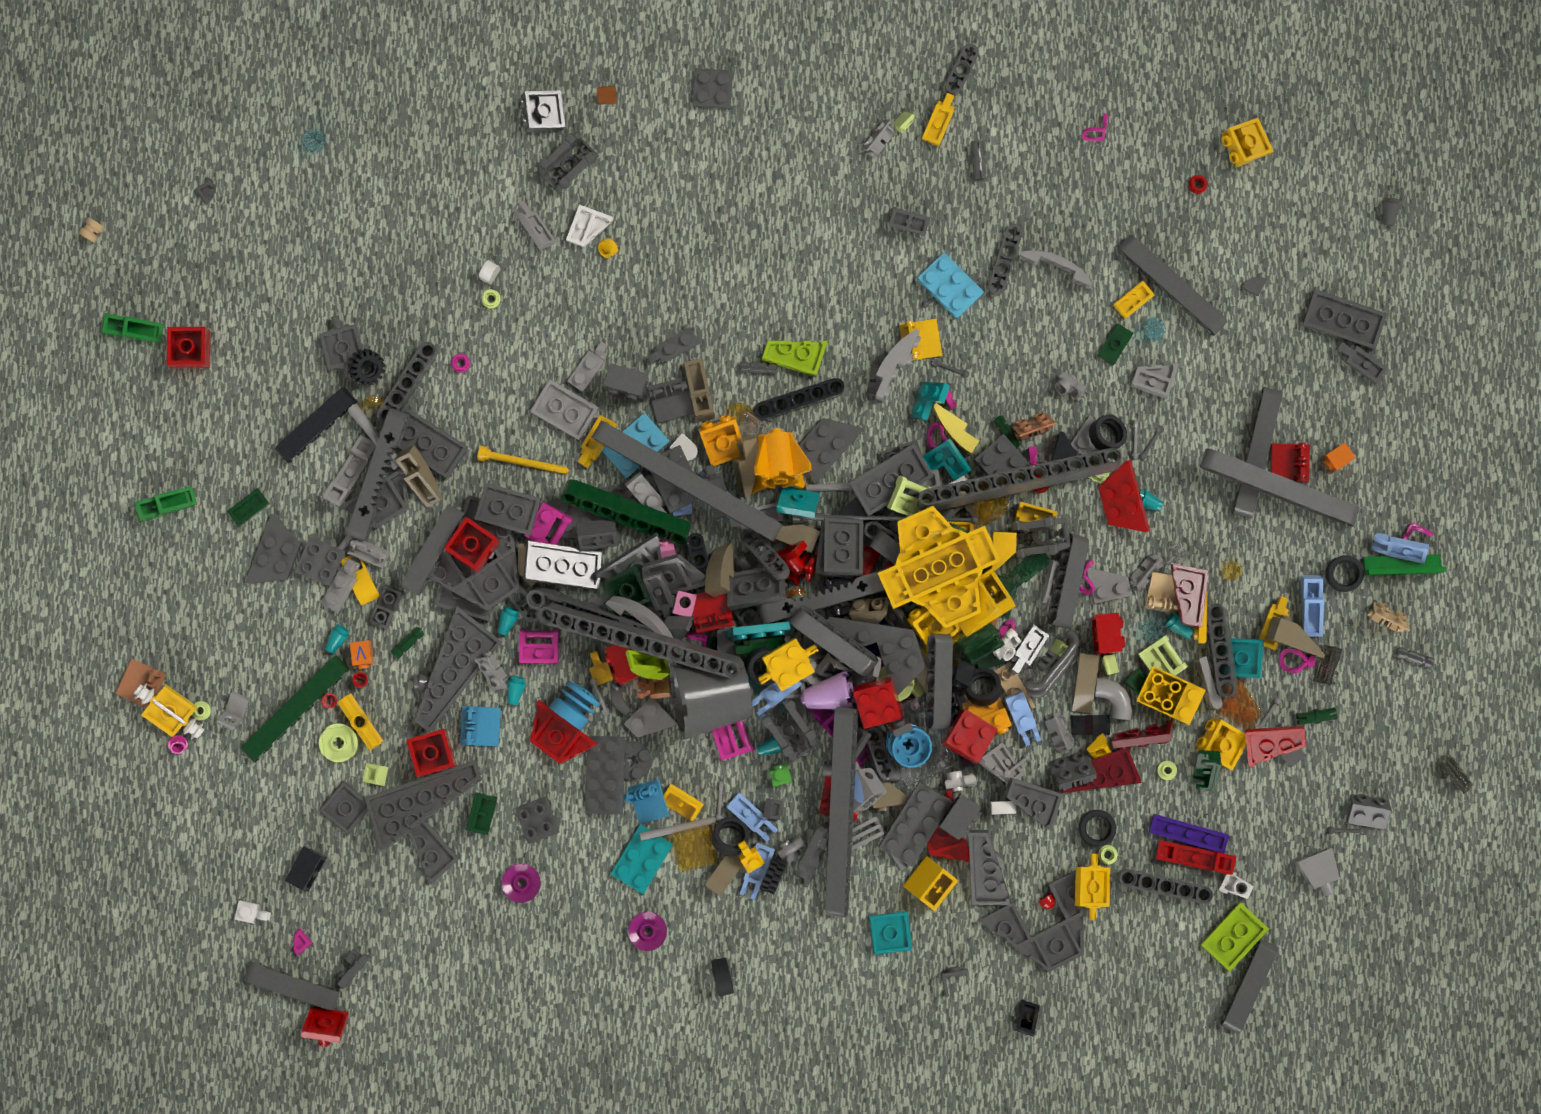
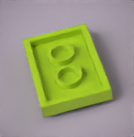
[1200,902,1269,972]

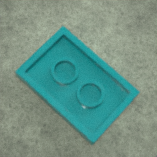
[725,622,790,641]
[611,824,673,894]

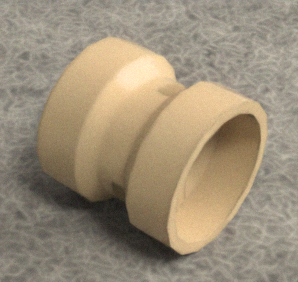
[78,217,105,243]

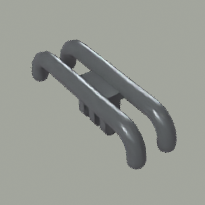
[1025,630,1080,698]

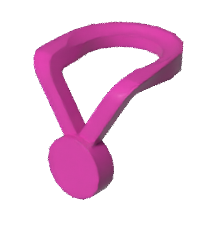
[1082,113,1108,141]
[927,422,958,449]
[1401,523,1434,540]
[1079,559,1095,595]
[685,630,708,647]
[1279,649,1315,674]

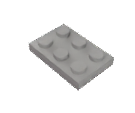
[530,379,599,441]

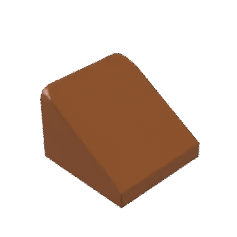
[597,86,617,105]

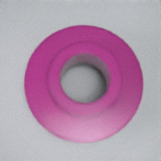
[451,353,470,373]
[168,736,188,754]

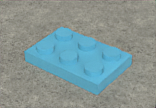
[917,252,984,319]
[602,413,670,479]

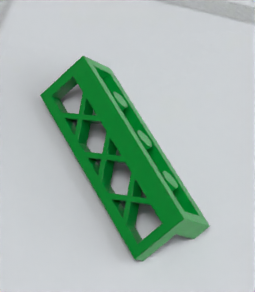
[1363,554,1446,576]

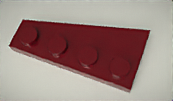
[1061,748,1142,793]

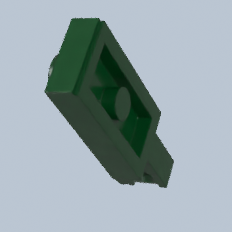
[733,636,786,658]

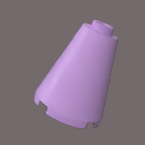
[800,671,856,709]

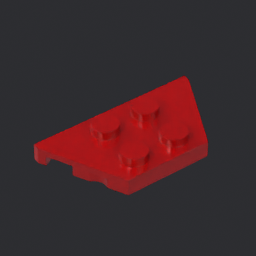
[1098,460,1150,532]
[530,700,598,764]
[927,790,970,862]

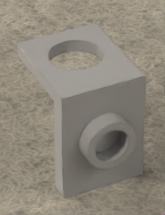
[217,691,250,730]

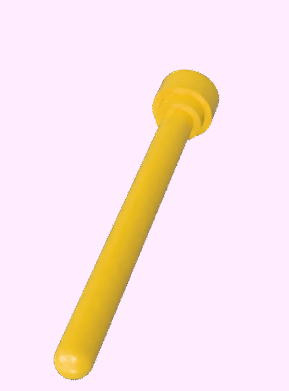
[477,445,569,474]

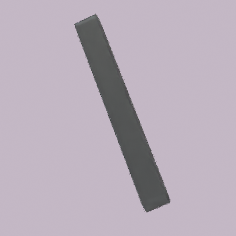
[1200,448,1360,527]

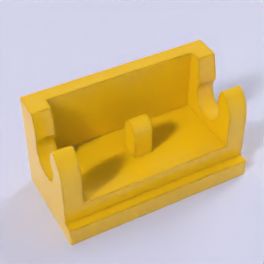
[1014,502,1057,529]
[664,784,704,821]

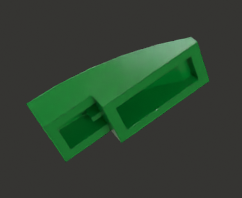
[101,313,164,343]
[134,486,197,523]

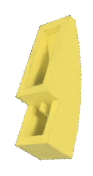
[933,403,979,456]

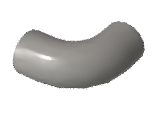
[1094,678,1132,720]

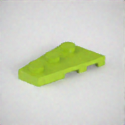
[762,341,828,377]

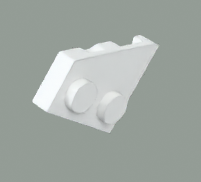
[566,205,614,247]

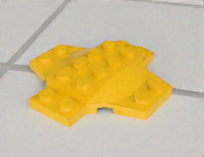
[878,506,1000,629]

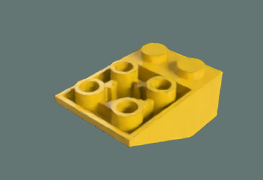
[958,569,1016,637]
[1136,666,1206,725]

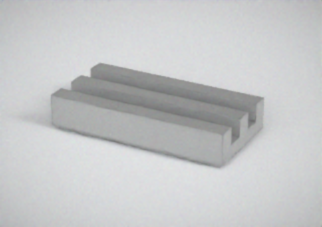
[852,816,885,850]

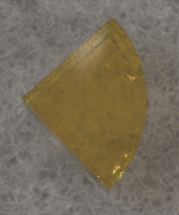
[728,402,754,422]

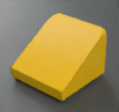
[1087,733,1112,759]

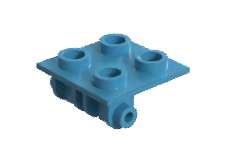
[460,706,501,747]
[624,779,669,824]

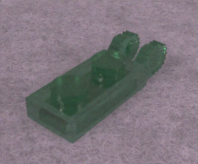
[1007,553,1050,588]

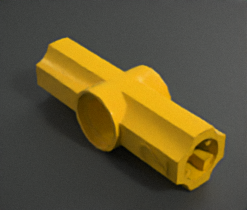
[337,693,384,750]

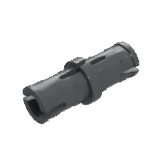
[970,140,986,180]

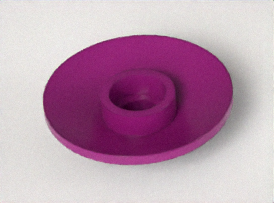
[502,864,541,903]
[628,912,667,951]

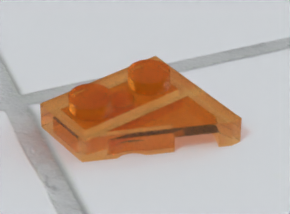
[1219,677,1262,729]

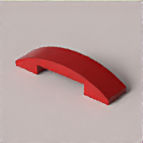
[1156,840,1237,875]

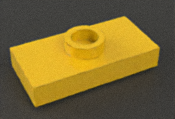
[1113,281,1155,319]

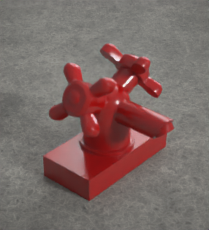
[769,540,816,586]

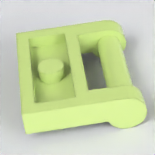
[887,476,931,516]
[1138,635,1188,676]

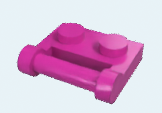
[525,502,573,545]
[519,629,559,663]
[712,721,755,761]

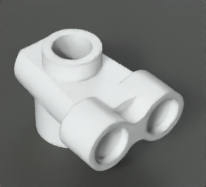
[991,628,1022,661]
[945,771,977,793]
[1219,872,1254,899]

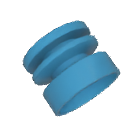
[549,681,600,731]
[885,722,932,768]

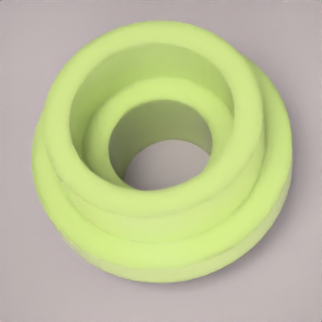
[481,289,501,309]
[192,701,211,721]
[1157,761,1177,780]
[1098,845,1118,865]

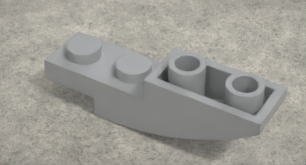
[875,329,921,401]

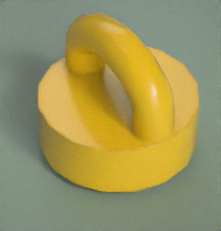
[598,238,618,258]

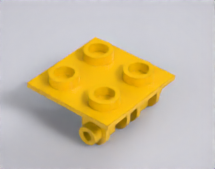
[899,319,942,360]

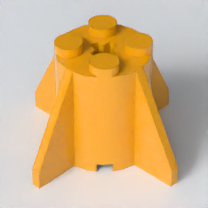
[751,428,812,494]

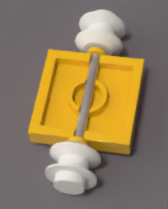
[133,683,204,739]

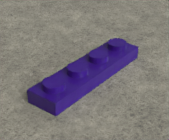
[1149,814,1229,854]

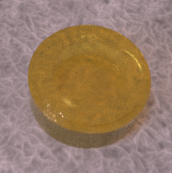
[364,397,384,407]
[1222,561,1242,581]

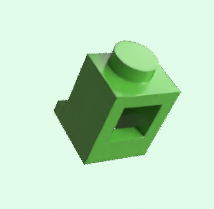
[768,763,792,787]

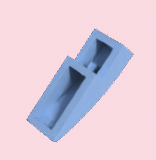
[1301,575,1324,637]

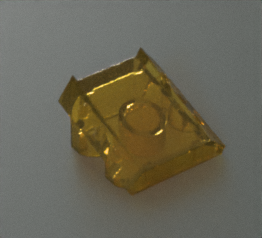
[966,487,1009,526]
[671,826,718,872]

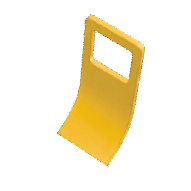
[341,555,380,606]

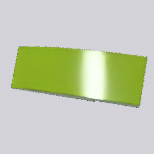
[626,650,671,680]

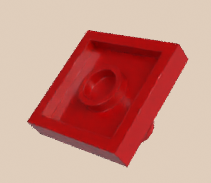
[301,1006,349,1047]

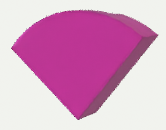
[945,390,957,410]
[1027,446,1038,466]
[998,619,1016,639]
[293,928,312,956]

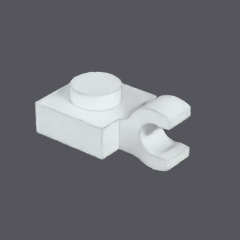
[235,900,271,924]

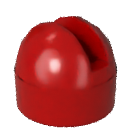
[352,672,368,688]
[321,693,337,709]
[1038,893,1055,909]

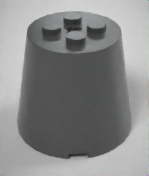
[669,661,753,739]

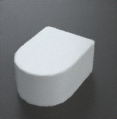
[479,260,500,285]
[670,434,698,462]
[989,801,1016,814]

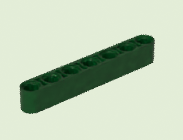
[561,479,691,545]
[240,655,350,763]

